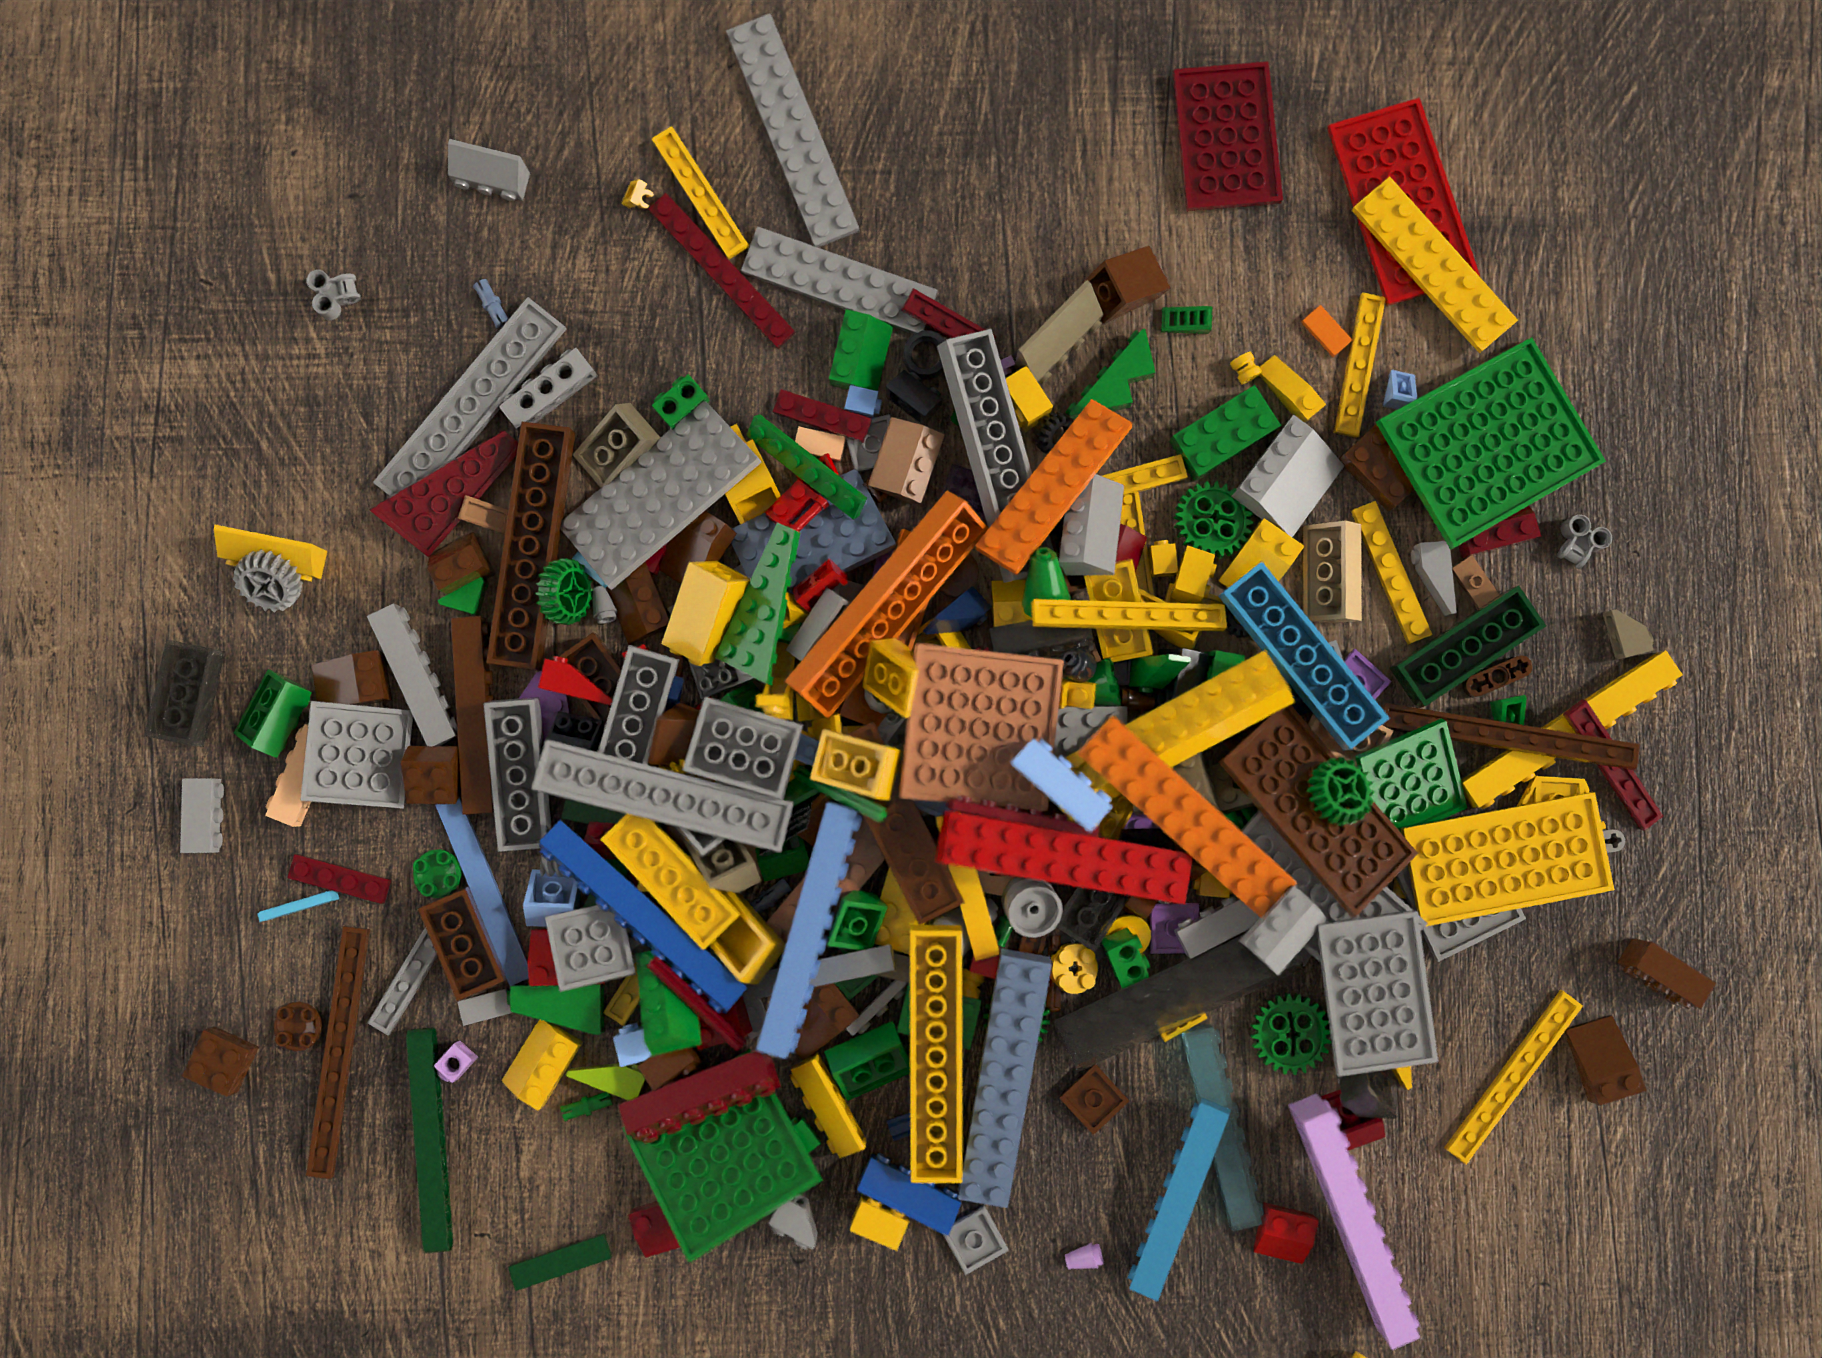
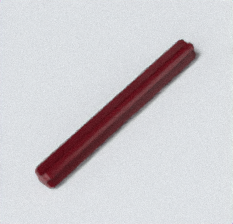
[647,956,746,1051]

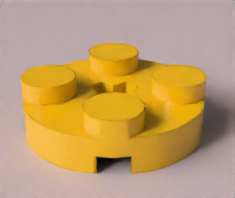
[1050,943,1098,994]

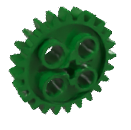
[1173,481,1253,559]
[1250,993,1332,1075]

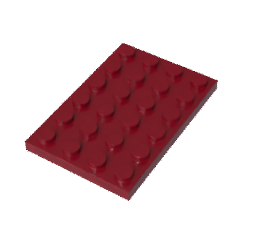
[1173,61,1283,211]

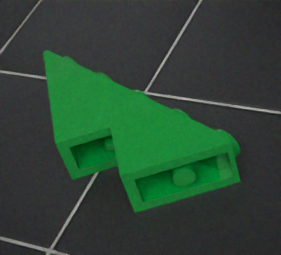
[1065,329,1156,420]

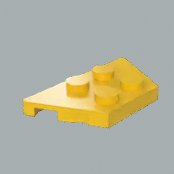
[1517,776,1606,829]

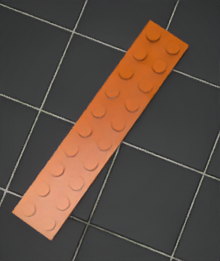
[1078,715,1297,918]

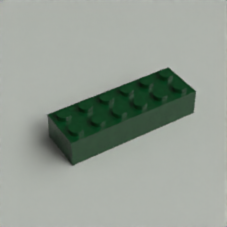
[1390,585,1546,708]

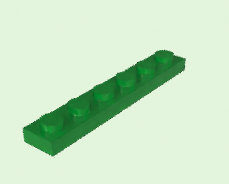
[746,414,867,519]

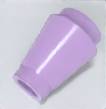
[1065,1243,1103,1269]

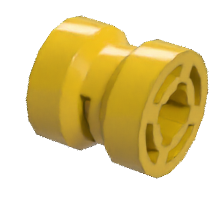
[1230,351,1263,385]
[962,968,985,999]

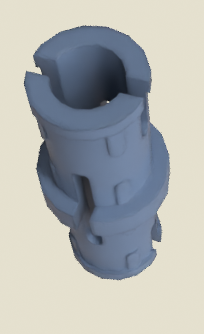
[473,279,509,329]
[749,878,792,915]

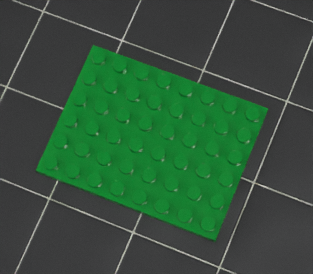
[1375,337,1606,550]

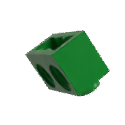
[652,374,710,430]
[1100,927,1150,990]

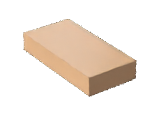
[795,427,846,462]

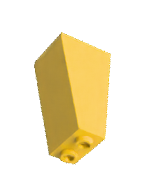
[661,561,751,666]

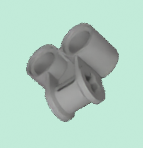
[307,270,361,320]
[1557,515,1612,569]

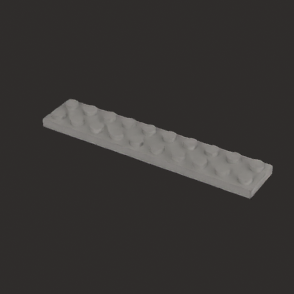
[726,14,859,248]
[373,297,566,497]
[532,740,793,853]

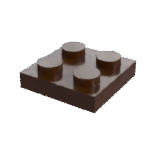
[1059,1063,1129,1135]

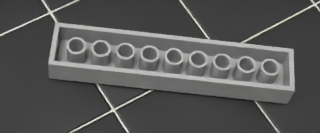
[937,329,1054,583]

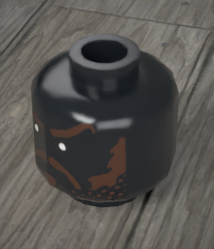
[1060,647,1097,683]

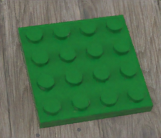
[1355,718,1467,834]

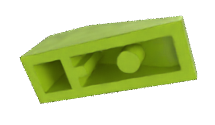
[566,1062,647,1101]

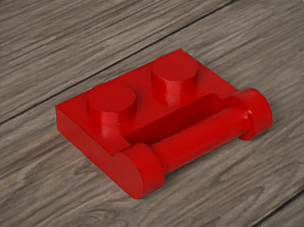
[765,479,830,533]

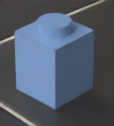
[845,385,882,419]

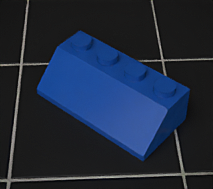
[857,1153,961,1236]

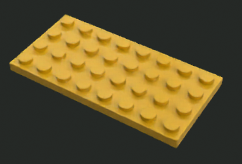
[1401,792,1614,927]

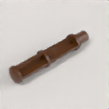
[1046,935,1061,1013]

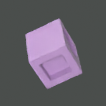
[434,1041,478,1083]

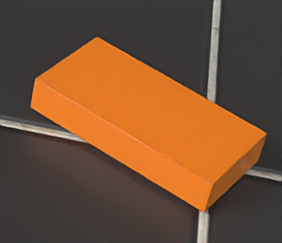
[1301,305,1352,357]

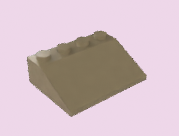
[1014,280,1103,385]

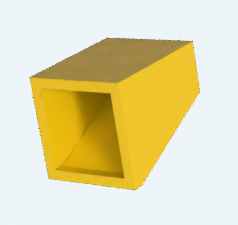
[725,439,781,524]

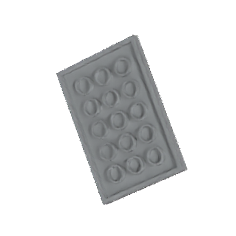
[1317,910,1438,1076]

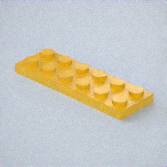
[601,814,741,950]

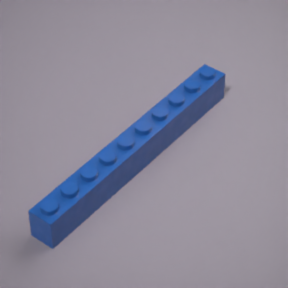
[539,820,747,1014]

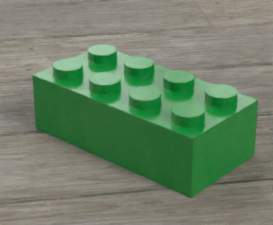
[1169,385,1281,482]

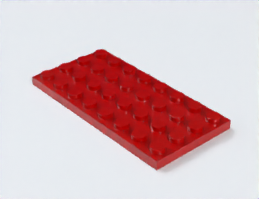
[1327,97,1480,306]

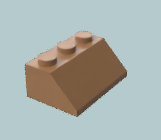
[868,417,944,503]

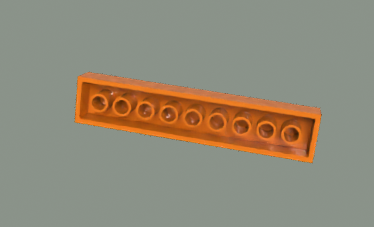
[784,491,989,719]

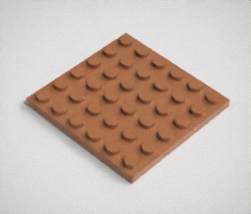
[899,644,1064,811]

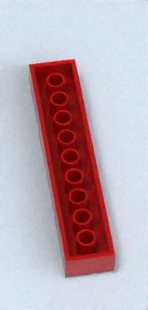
[935,810,1193,904]

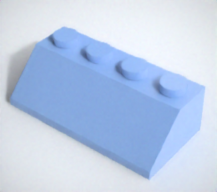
[1011,738,1112,832]

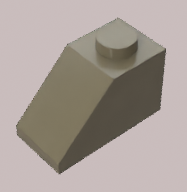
[1602,609,1654,660]

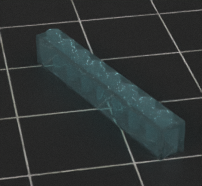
[1181,1024,1264,1231]

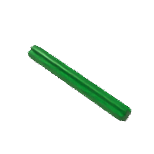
[793,766,887,822]

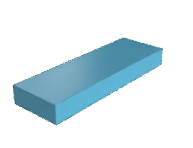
[258,891,339,922]

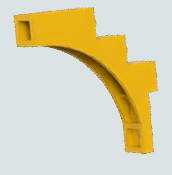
[757,641,800,720]

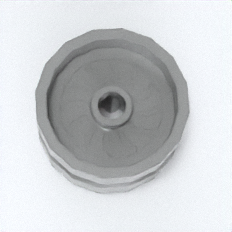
[1001,876,1063,938]

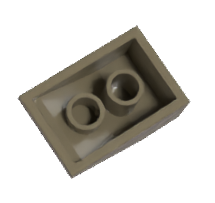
[573,403,661,487]

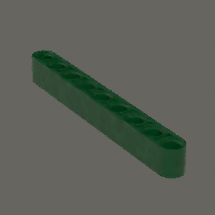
[406,1027,453,1254]

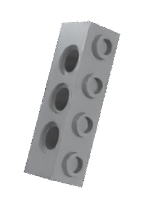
[499,348,598,432]

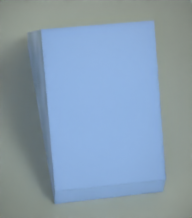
[1383,370,1417,409]

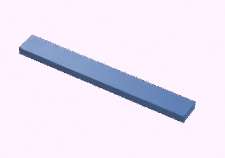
[435,796,529,986]

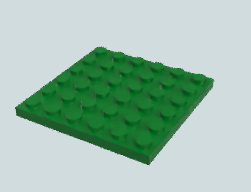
[622,1049,822,1263]

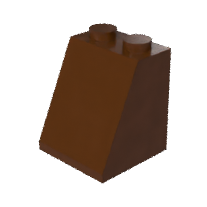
[1082,246,1170,324]
[427,532,496,595]

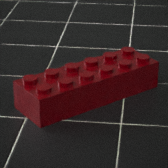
[618,1050,781,1143]

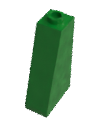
[507,984,605,1035]

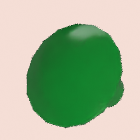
[413,849,462,898]

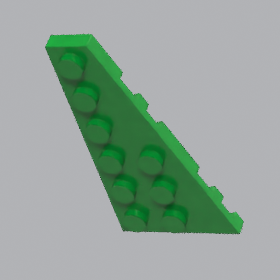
[715,522,800,686]

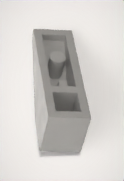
[1411,541,1457,616]

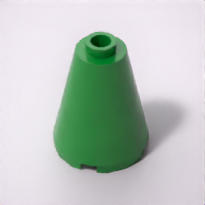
[1022,547,1071,617]
[1063,657,1121,706]

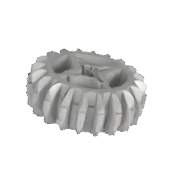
[233,549,303,613]

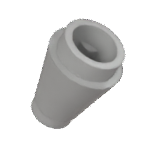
[592,586,617,624]

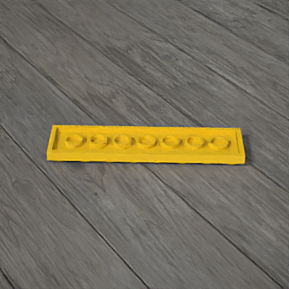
[1352,177,1518,353]

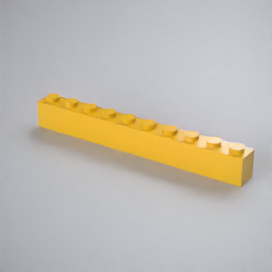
[1461,650,1683,809]

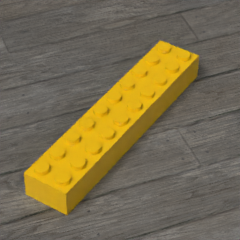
[1059,650,1294,821]
[910,925,962,1183]

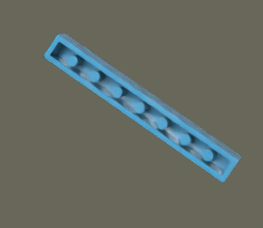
[1127,1098,1231,1301]

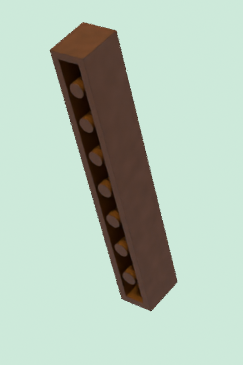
[451,616,495,815]

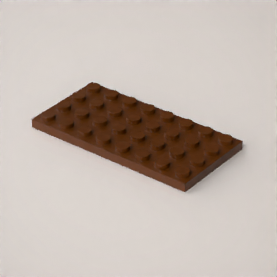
[1219,704,1418,918]

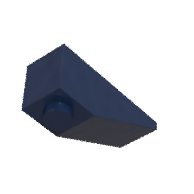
[923,586,992,634]

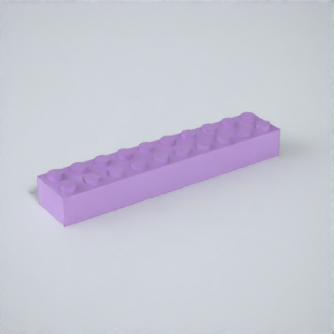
[1288,1094,1420,1350]

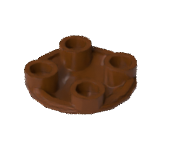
[273,1001,322,1051]

